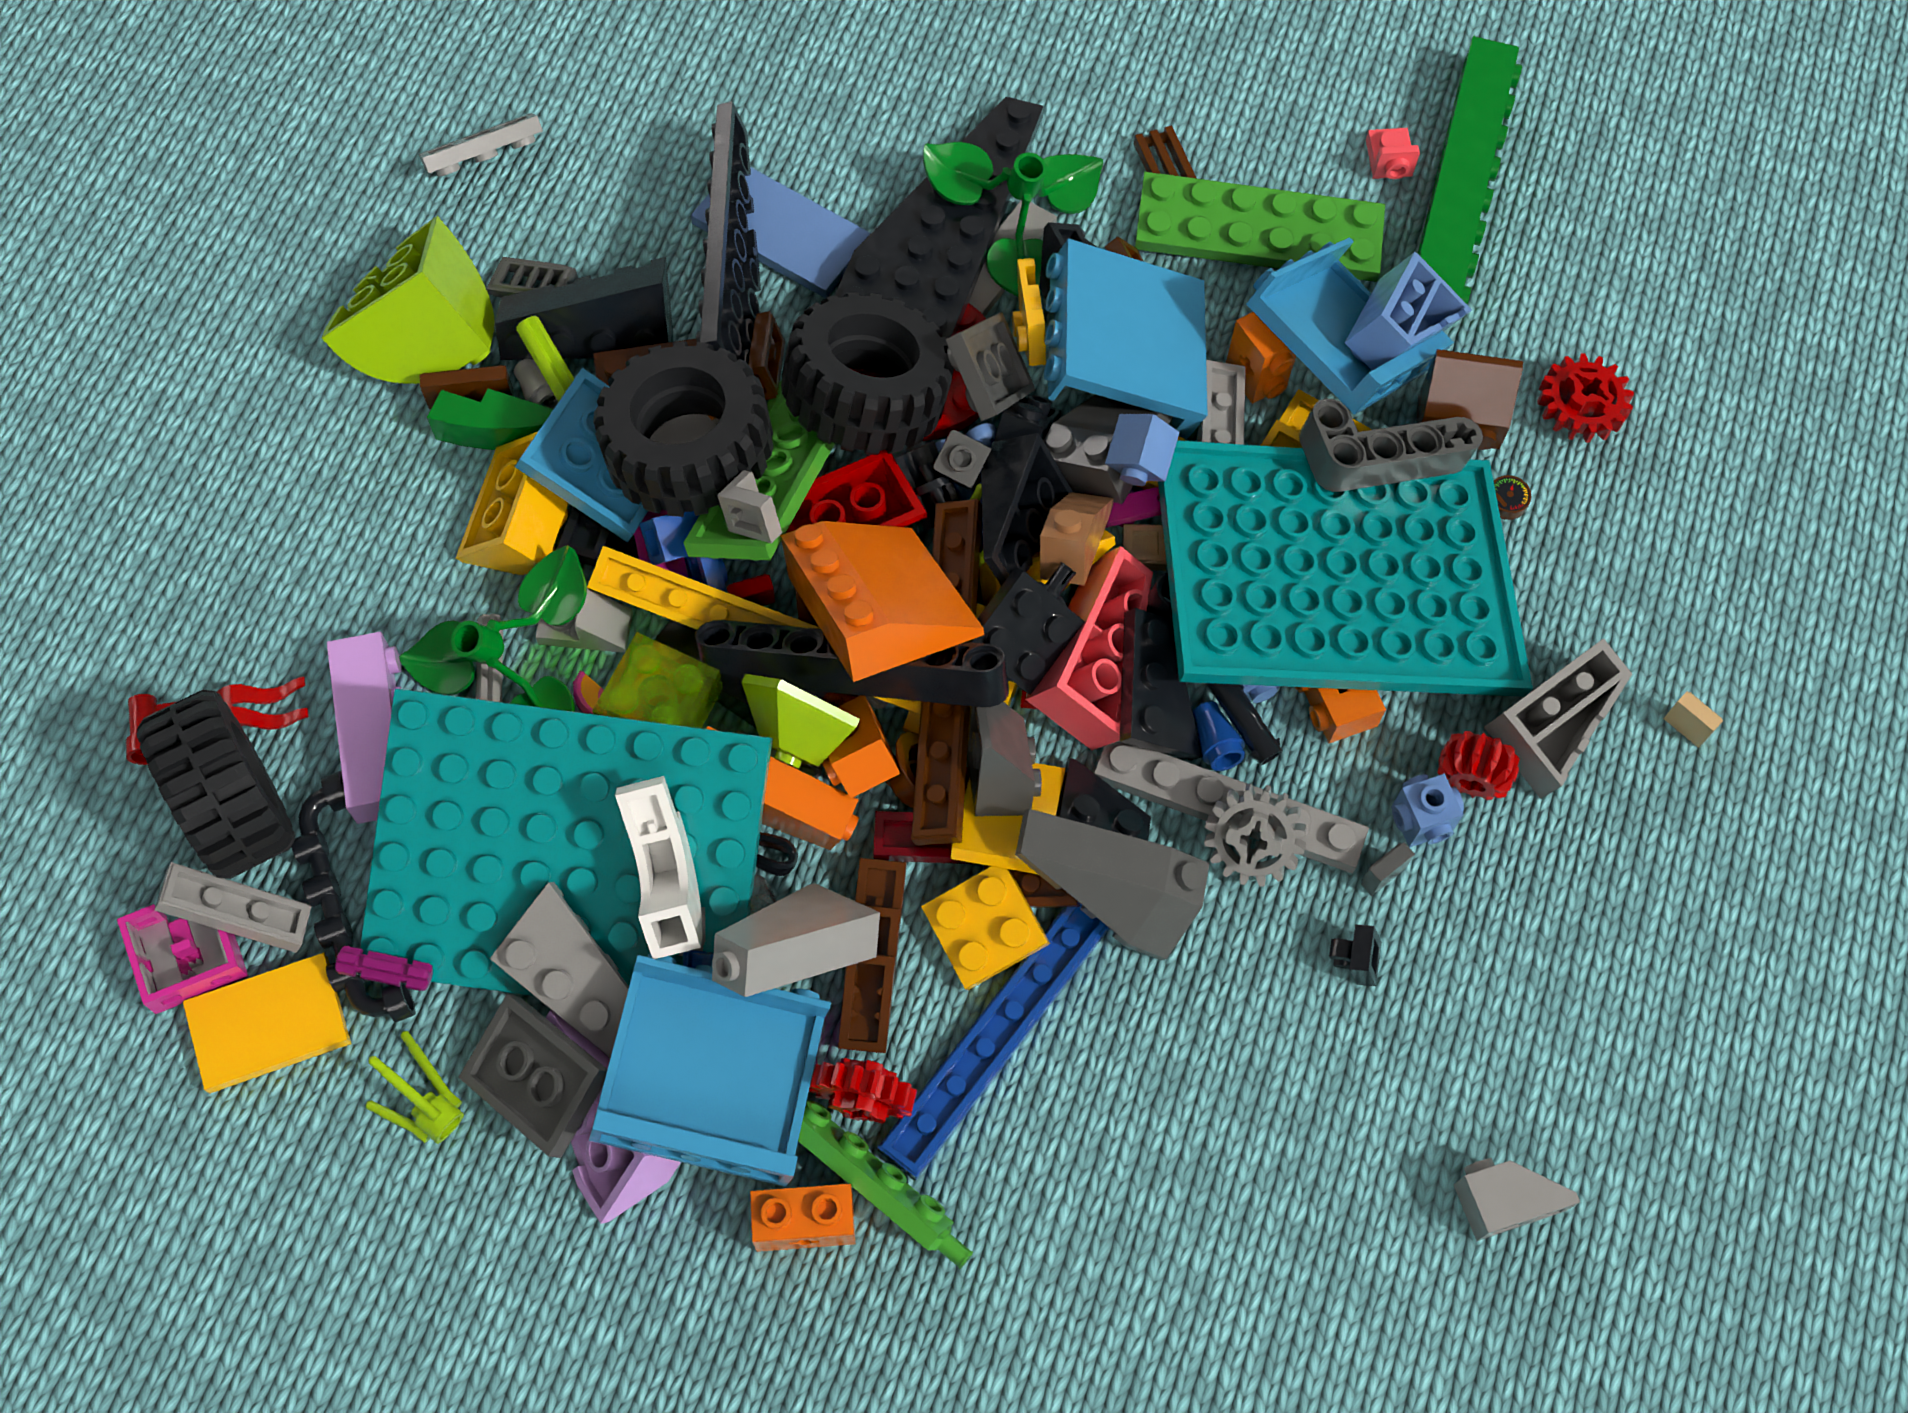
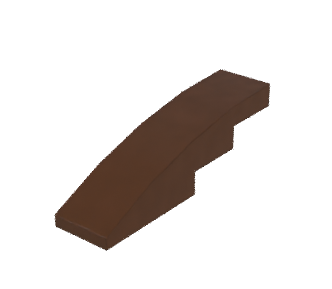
[838,858,907,1053]

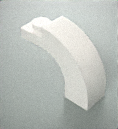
[615,776,702,959]

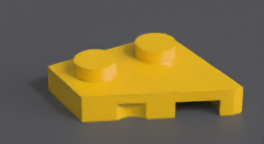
[1012,258,1046,366]

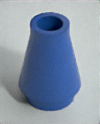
[1193,701,1245,771]

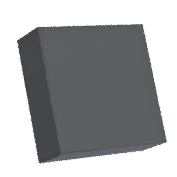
[1361,842,1415,896]

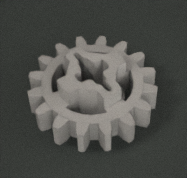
[1204,784,1307,887]

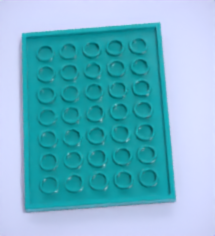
[1158,440,1533,697]
[360,689,773,996]

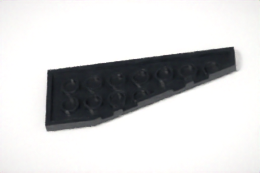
[835,97,1044,339]
[696,101,761,364]

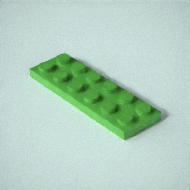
[1135,171,1385,282]
[683,380,835,561]

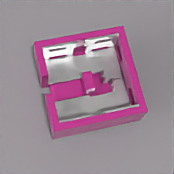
[117,904,249,1014]

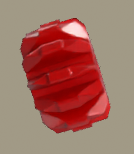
[1437,731,1520,800]

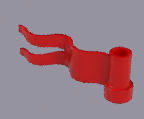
[125,677,309,765]

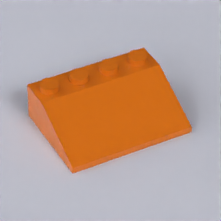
[780,521,984,682]

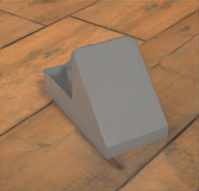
[536,588,633,653]

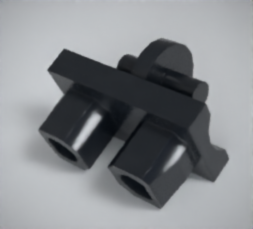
[894,441,960,531]

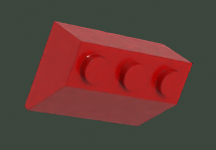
[786,450,927,533]

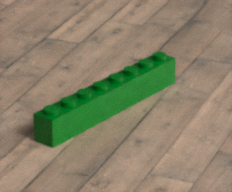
[1418,36,1522,304]

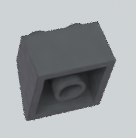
[967,702,1042,816]

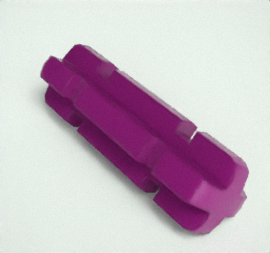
[335,946,433,991]

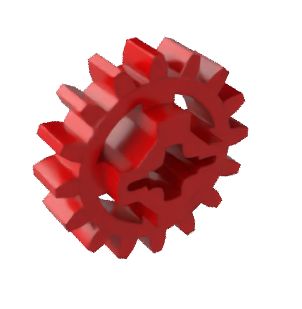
[1537,353,1634,443]
[809,1058,917,1123]

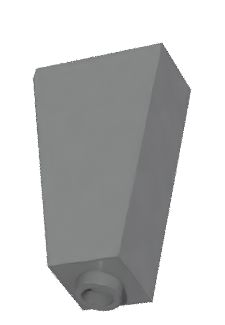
[712,883,880,997]

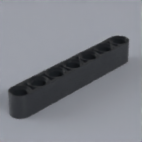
[695,620,1009,707]

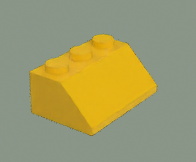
[455,432,569,575]

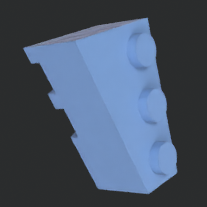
[1345,251,1472,370]

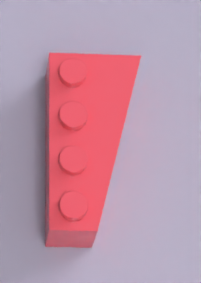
[1025,546,1153,751]

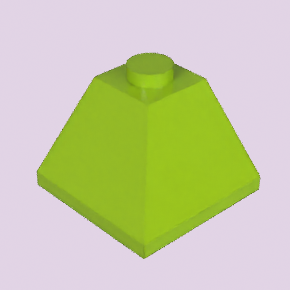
[742,674,860,769]

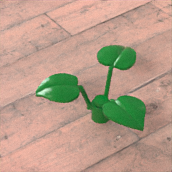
[923,142,1103,298]
[399,545,587,712]

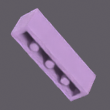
[327,632,402,824]

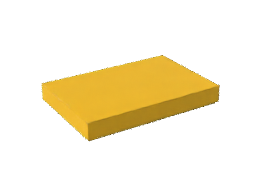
[951,763,1065,875]
[183,952,351,1094]

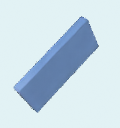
[691,167,871,298]

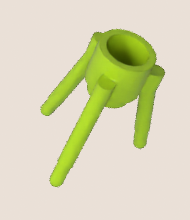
[365,1031,464,1144]

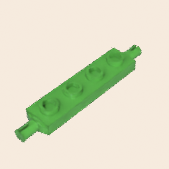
[798,1100,973,1269]

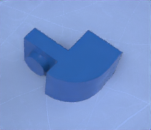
[639,511,727,592]

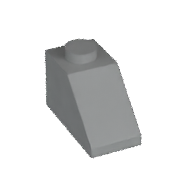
[1454,1158,1580,1241]

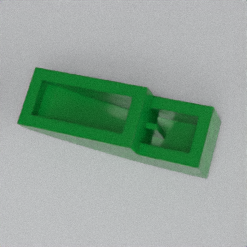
[427,388,553,450]

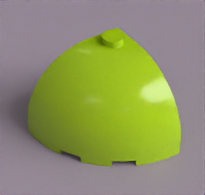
[321,216,495,384]

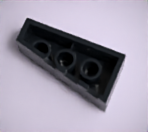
[495,257,673,360]

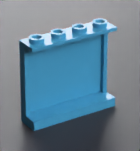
[1246,237,1454,415]
[1044,238,1208,439]
[589,953,831,1187]

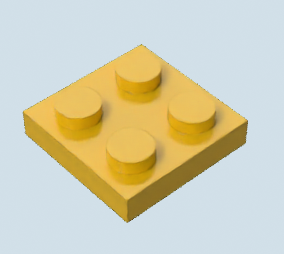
[921,866,1050,990]

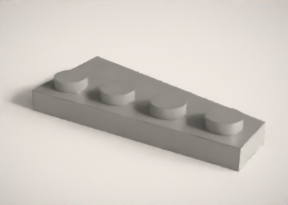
[490,882,629,1058]

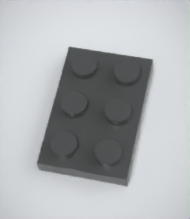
[945,312,1036,421]
[458,994,607,1158]

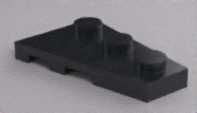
[1120,608,1202,761]

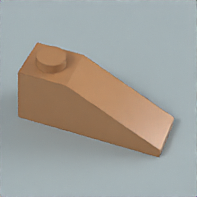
[1040,492,1114,586]

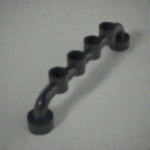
[291,771,416,1022]

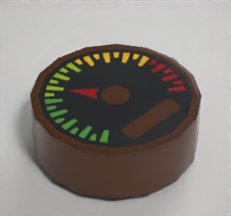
[1494,475,1532,520]

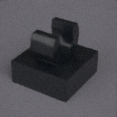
[1329,924,1382,987]

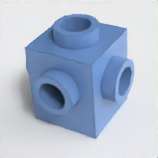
[1391,774,1464,848]

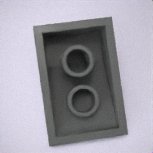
[1043,394,1173,504]

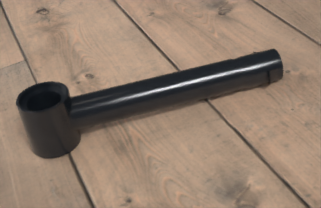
[1147,573,1283,766]

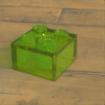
[592,632,723,728]

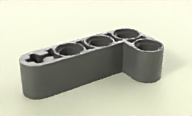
[1299,398,1483,492]

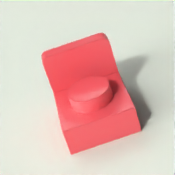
[1366,128,1420,179]

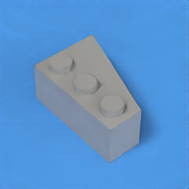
[1484,638,1632,799]

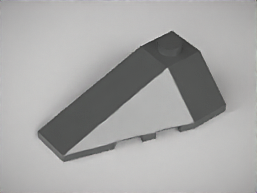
[1015,809,1210,960]

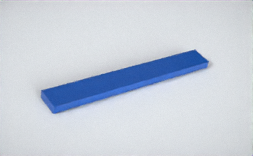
[877,904,1110,1180]

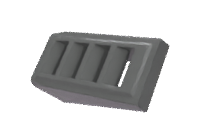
[486,257,578,298]

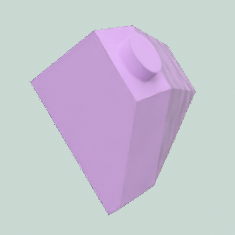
[546,1010,681,1224]

